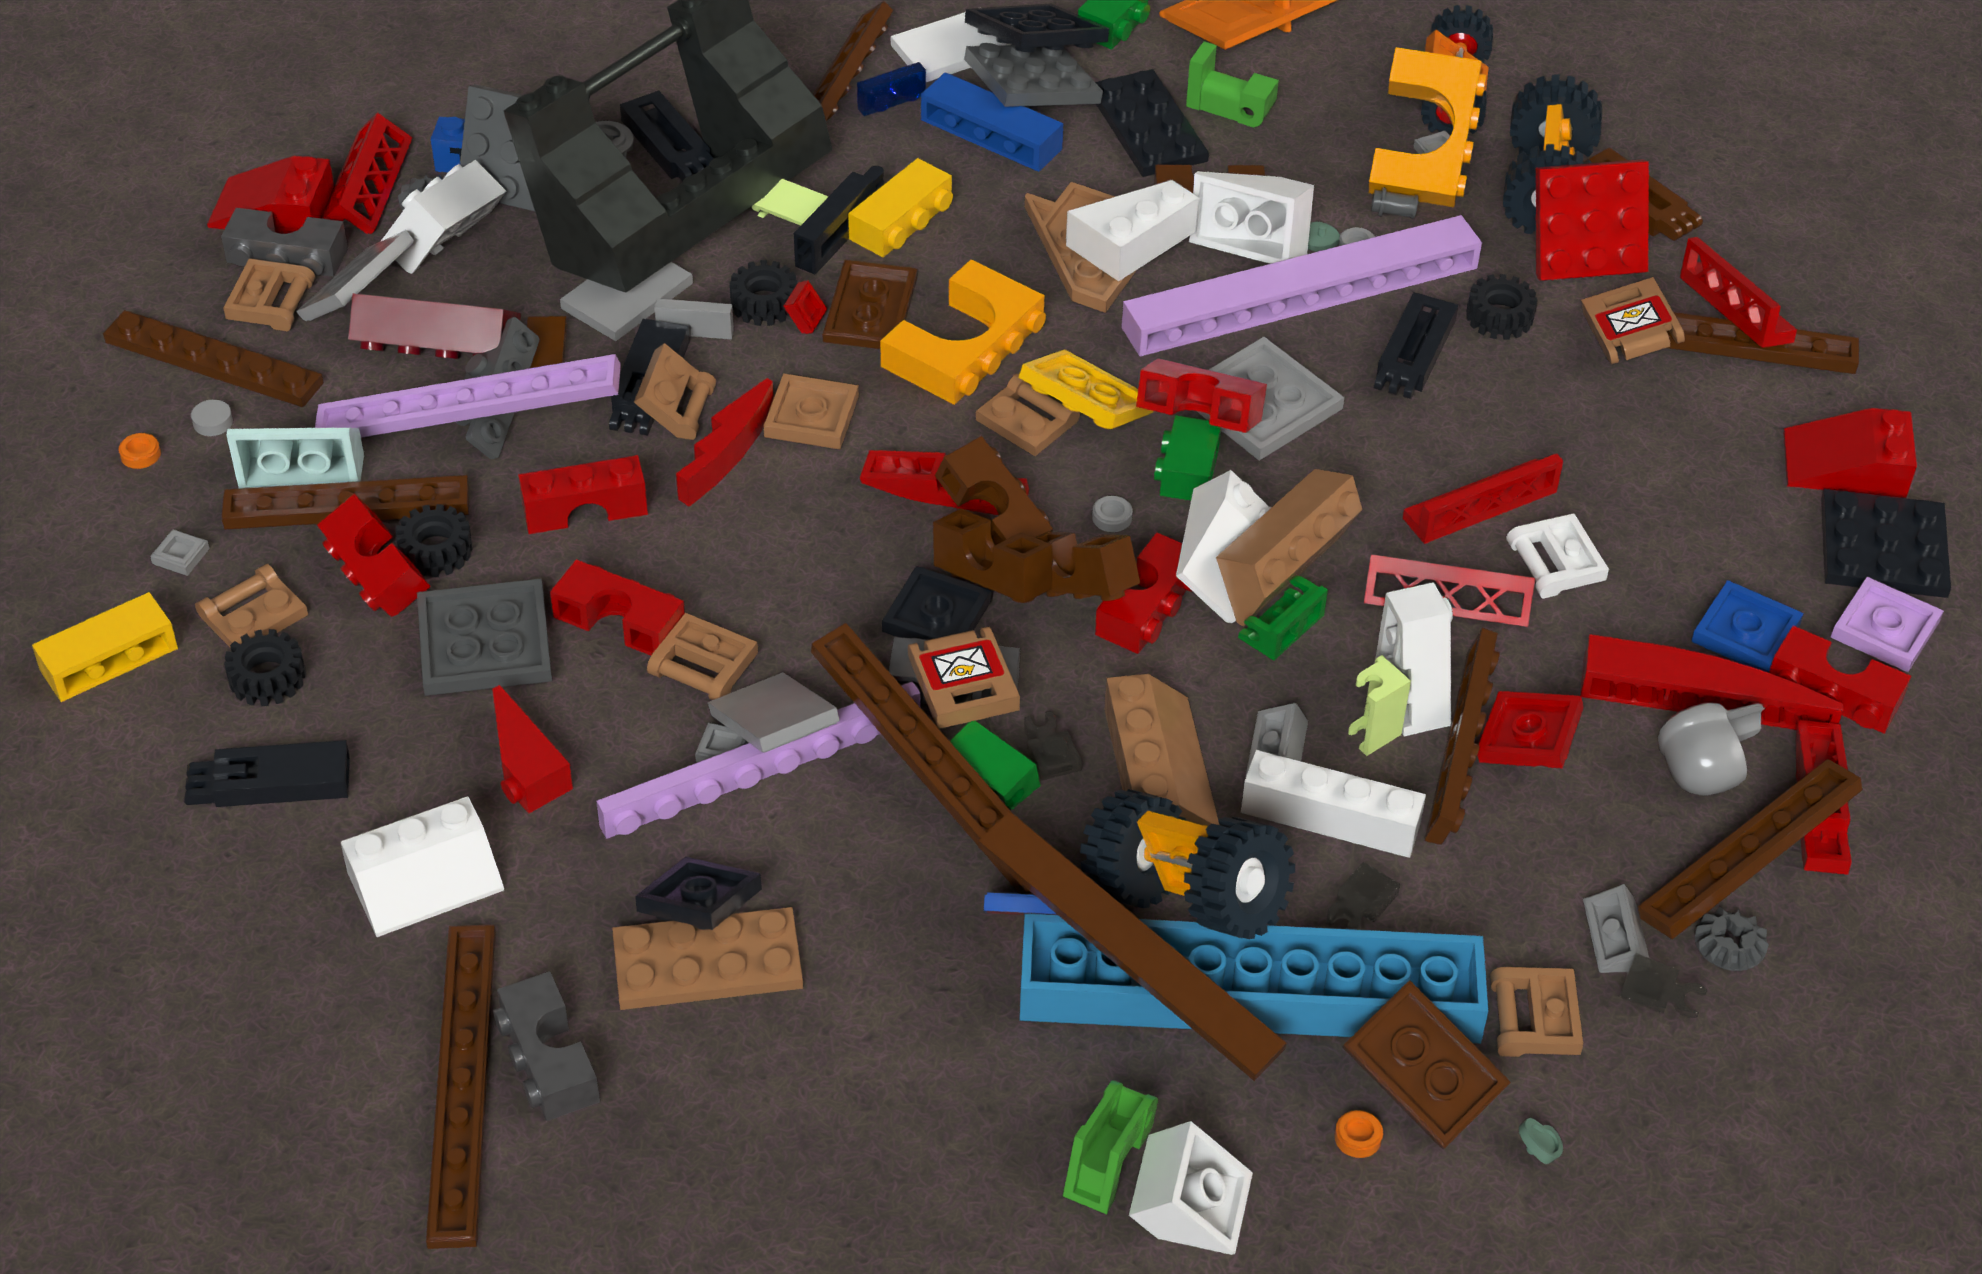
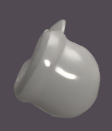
[1658,703,1765,796]

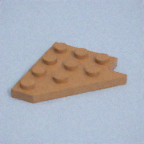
[1025,182,1137,313]

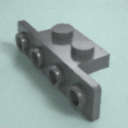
[455,317,540,459]

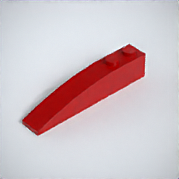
[1580,634,1843,730]

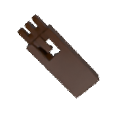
[1584,147,1703,241]

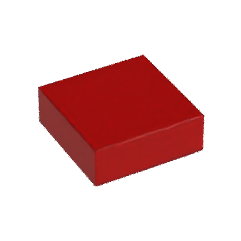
[783,280,827,334]

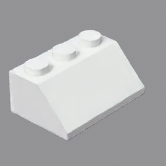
[341,796,504,937]

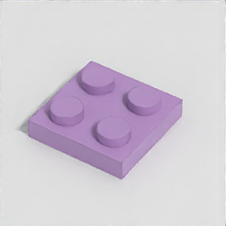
[1831,577,1944,672]

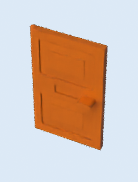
[1159,0,1337,50]

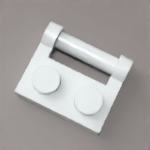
[1506,513,1609,599]

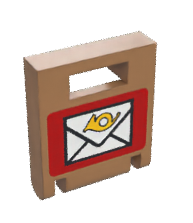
[1581,277,1685,365]
[908,627,1020,729]

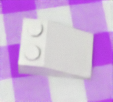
[1189,171,1314,264]
[1176,470,1272,623]

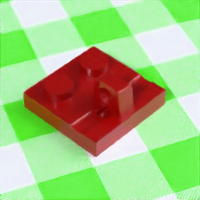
[1477,691,1584,769]

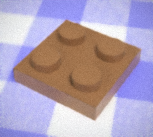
[764,373,859,449]

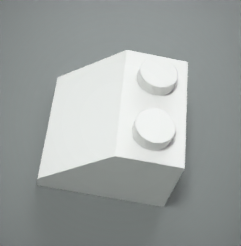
[1129,1121,1253,1255]

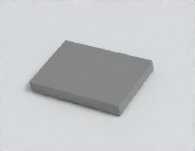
[296,230,414,321]
[560,262,693,341]
[708,672,840,753]

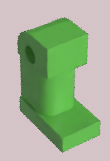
[1186,41,1279,128]
[1063,1080,1158,1215]

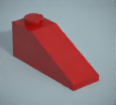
[492,685,573,814]

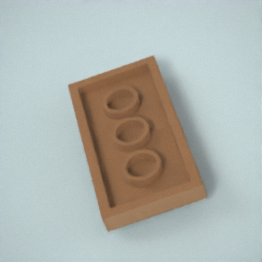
[612,907,803,1010]

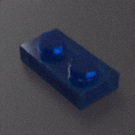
[857,62,926,116]

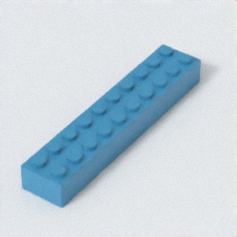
[1019,914,1488,1044]

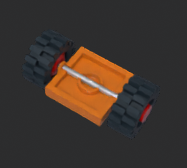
[1421,5,1493,136]

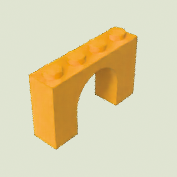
[1368,47,1487,207]
[880,259,1046,405]

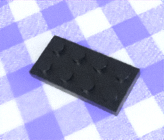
[1095,69,1209,177]

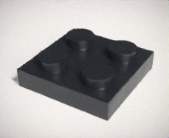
[882,566,991,640]
[635,857,762,930]

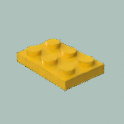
[1018,349,1153,429]

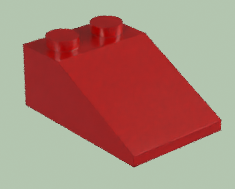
[207,156,334,234]
[1783,408,1917,498]

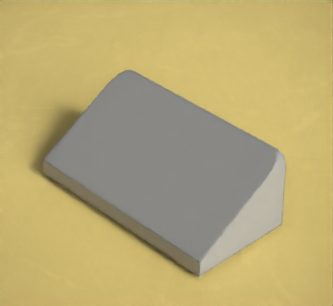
[1246,703,1308,776]
[1583,884,1652,973]

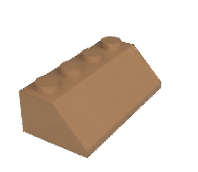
[1216,469,1363,626]
[1104,674,1219,826]

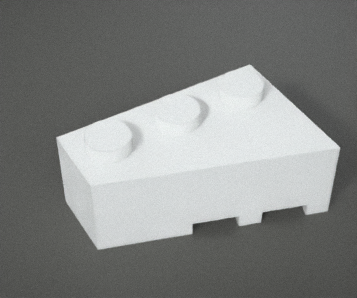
[381,160,507,274]
[1066,180,1199,282]
[1374,582,1453,736]

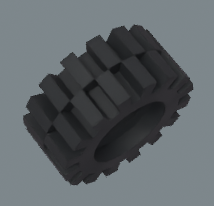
[730,260,797,326]
[1466,274,1537,340]
[396,504,472,577]
[224,629,306,706]

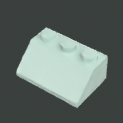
[226,428,364,489]

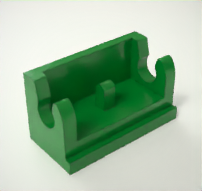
[1238,575,1328,661]
[950,721,1041,810]

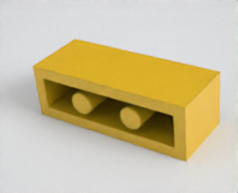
[848,158,953,257]
[32,592,178,702]

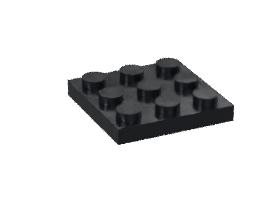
[965,3,1109,52]
[1821,489,1951,598]

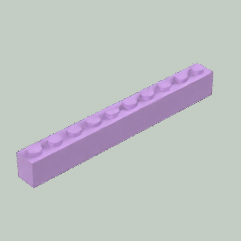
[1122,215,1482,356]

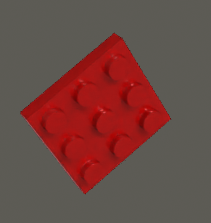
[1536,159,1649,281]

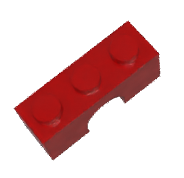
[1136,358,1267,433]
[518,455,648,534]
[317,493,431,617]
[1095,533,1193,654]
[550,559,685,656]
[1769,626,1912,734]

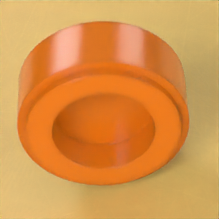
[119,433,161,469]
[1334,1110,1383,1158]

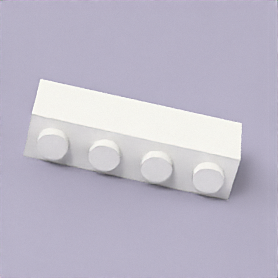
[1241,750,1426,858]

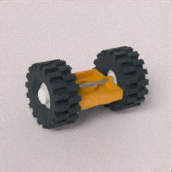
[1503,74,1602,234]
[1080,789,1295,939]

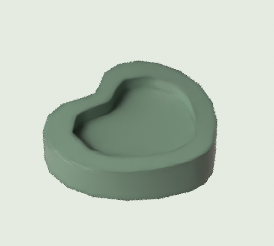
[1308,222,1340,252]
[1519,1118,1563,1164]

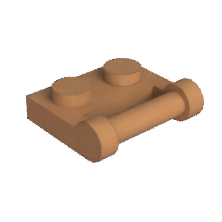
[223,259,315,331]
[634,343,716,440]
[976,374,1080,456]
[195,564,308,647]
[647,613,758,700]
[1490,967,1583,1057]

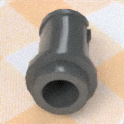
[1371,187,1418,219]

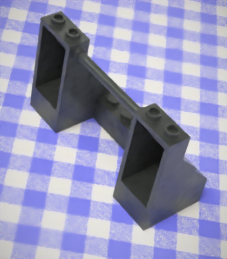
[503,0,833,293]

